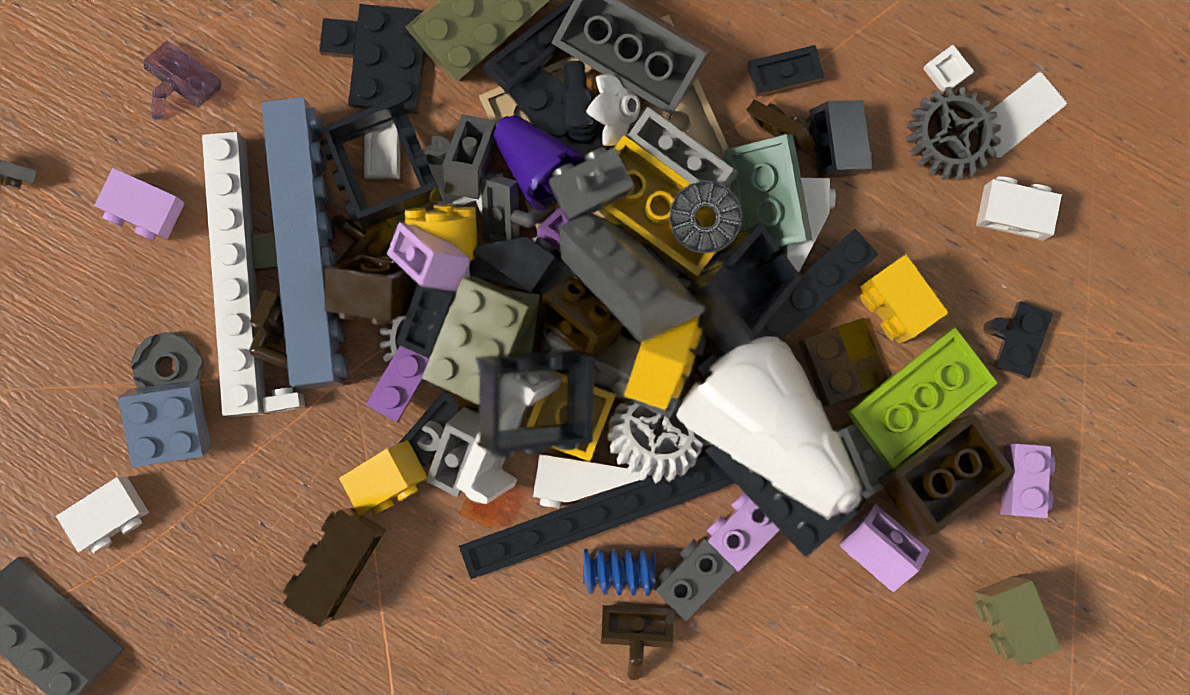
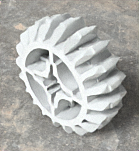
[607,398,703,484]

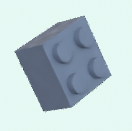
[118,379,211,467]

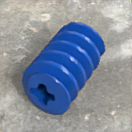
[583,549,655,596]

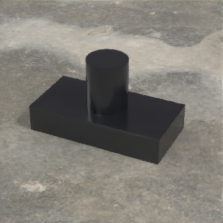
[396,284,456,358]

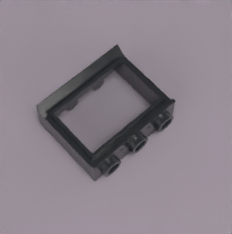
[320,96,443,231]
[475,349,594,458]

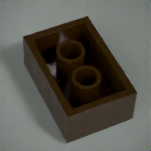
[878,414,1015,538]
[282,508,386,627]

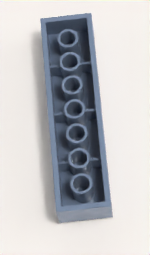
[261,97,349,390]

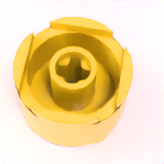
[405,204,478,261]

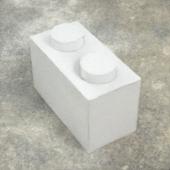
[976,177,1062,241]
[56,477,149,554]

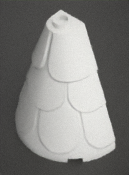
[677,337,861,518]

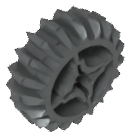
[906,86,1002,181]

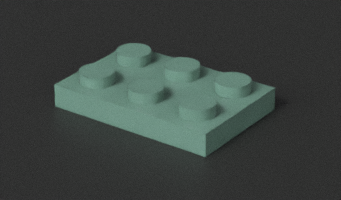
[724,134,813,247]

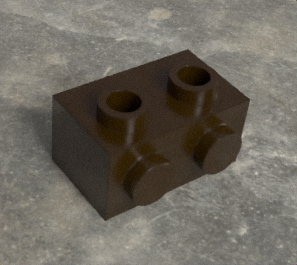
[536,275,623,358]

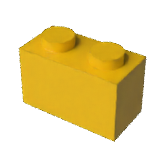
[339,440,428,516]

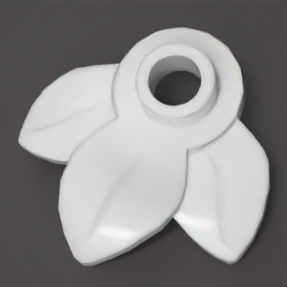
[587,74,640,146]

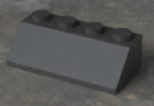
[551,0,713,115]
[559,212,704,343]
[0,557,125,695]

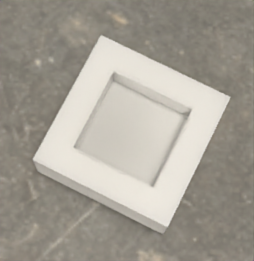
[923,45,974,94]
[262,387,306,414]

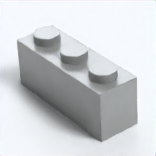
[627,107,740,188]

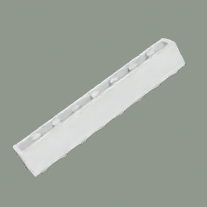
[202,132,267,417]

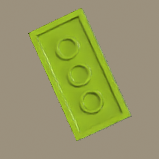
[846,327,997,469]

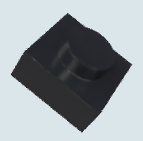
[319,18,357,58]

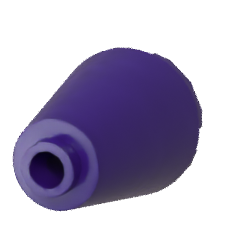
[493,115,586,210]

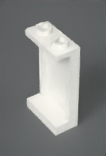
[456,370,563,504]

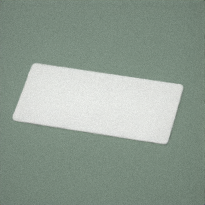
[975,72,1067,158]

